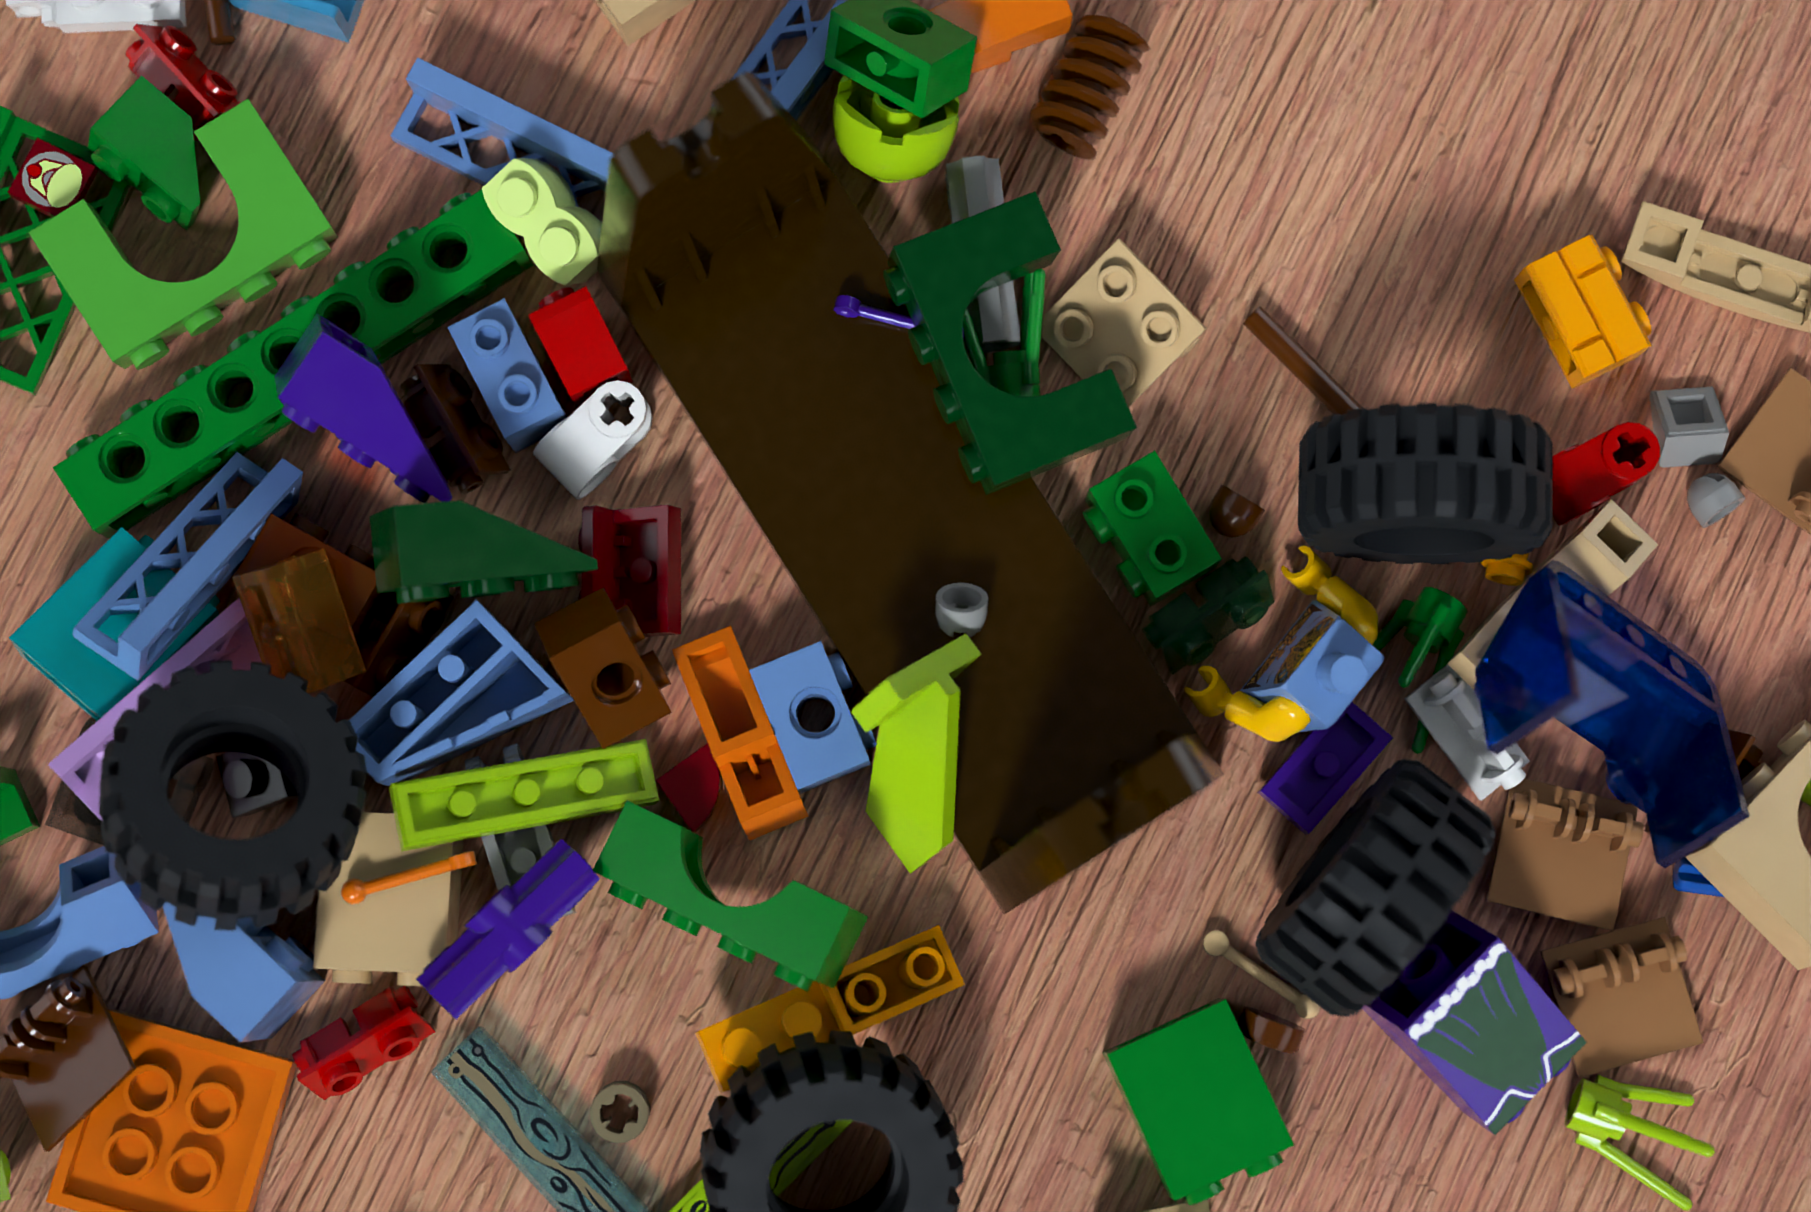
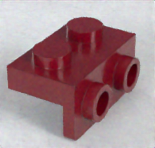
[578,505,681,637]

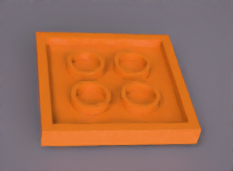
[45,1009,297,1212]

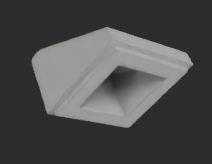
[1649,386,1729,467]

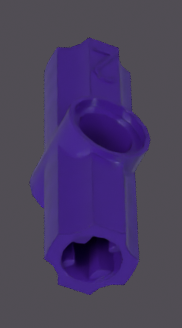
[416,839,600,1020]

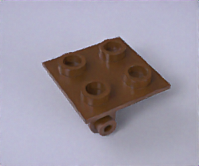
[0,965,136,1152]

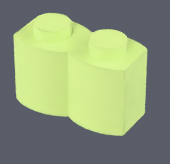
[482,158,602,285]

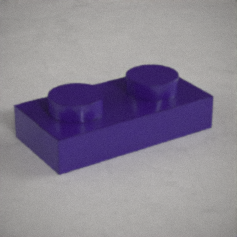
[1257,702,1393,835]

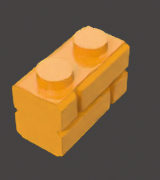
[1514,235,1652,389]

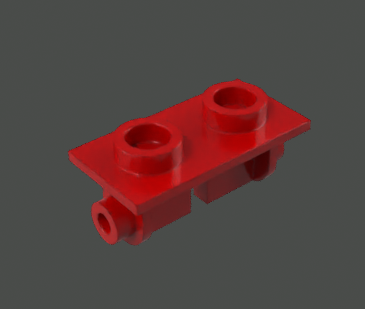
[125,24,240,141]
[292,985,436,1100]

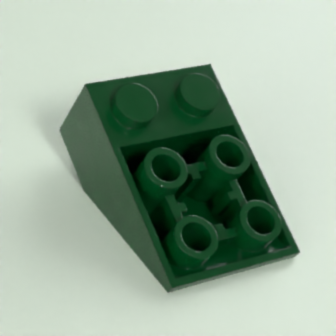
[370,501,598,604]

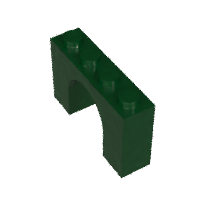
[883,191,1137,495]

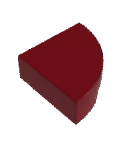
[656,743,721,833]

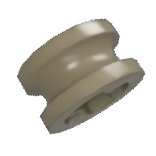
[590,1081,650,1143]

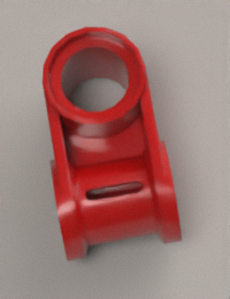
[1552,422,1660,527]

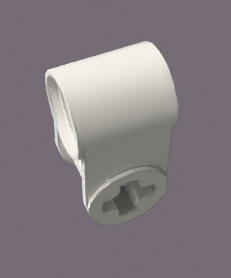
[533,380,653,500]

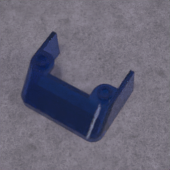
[1474,560,1750,868]

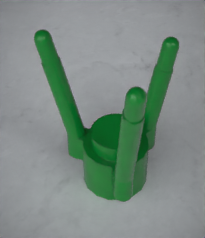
[963,268,1046,396]
[1373,587,1468,754]

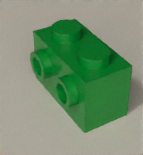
[1083,450,1222,607]

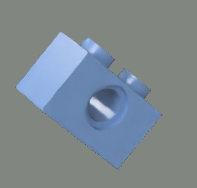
[447,298,567,453]
[749,641,877,794]

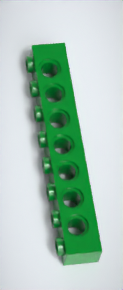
[53,189,533,539]

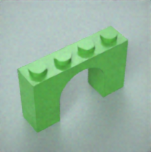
[28,99,338,370]

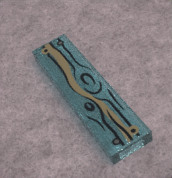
[430,1026,652,1212]

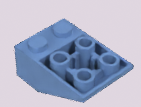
[163,902,325,1042]

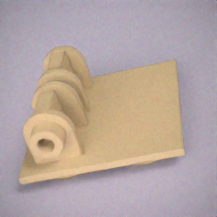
[1041,238,1207,408]

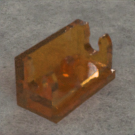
[232,548,366,694]

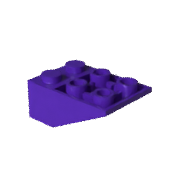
[274,313,453,503]

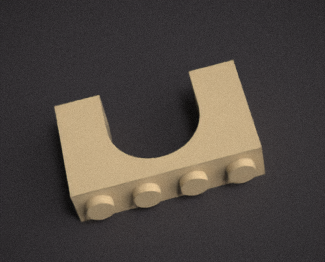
[1685,720,1811,970]

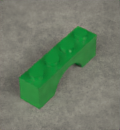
[593,800,868,991]

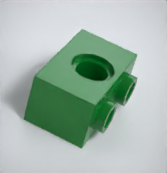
[824,0,977,119]

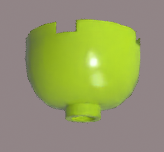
[833,76,959,183]

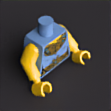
[1184,546,1385,742]

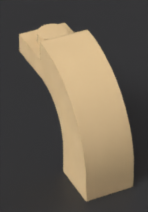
[1447,499,1658,709]

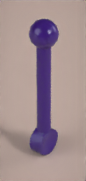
[834,295,964,339]

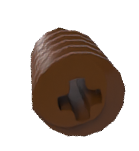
[1030,15,1150,160]

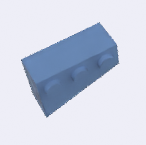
[349,600,574,787]

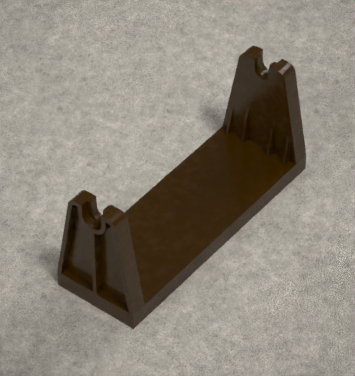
[597,72,1224,914]

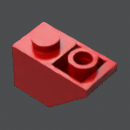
[528,286,634,409]

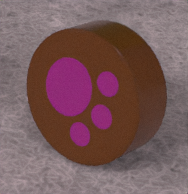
[1238,1006,1305,1054]

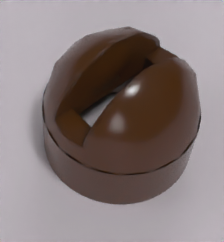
[1209,484,1265,538]

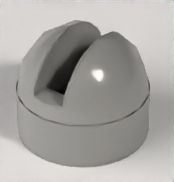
[1687,473,1745,528]
[935,583,988,638]

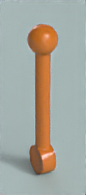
[341,851,477,905]

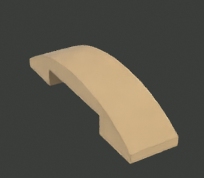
[1621,201,1811,333]

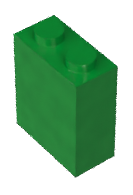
[1102,998,1294,1205]

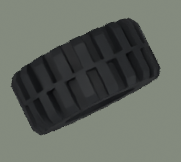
[1298,403,1553,564]
[99,660,367,931]
[1255,759,1496,1017]
[700,1030,964,1212]

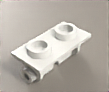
[1404,664,1530,801]

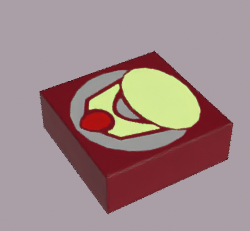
[8,137,98,218]

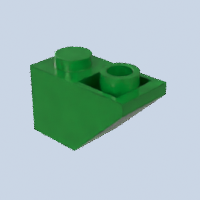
[87,75,200,231]

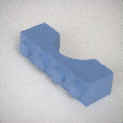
[0,845,159,1000]

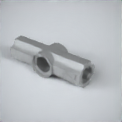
[945,156,1020,353]

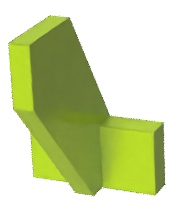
[851,634,981,874]

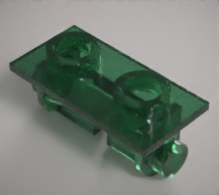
[1142,556,1275,675]

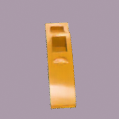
[695,925,965,1094]

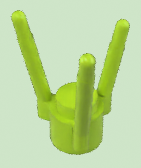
[1564,1075,1715,1211]

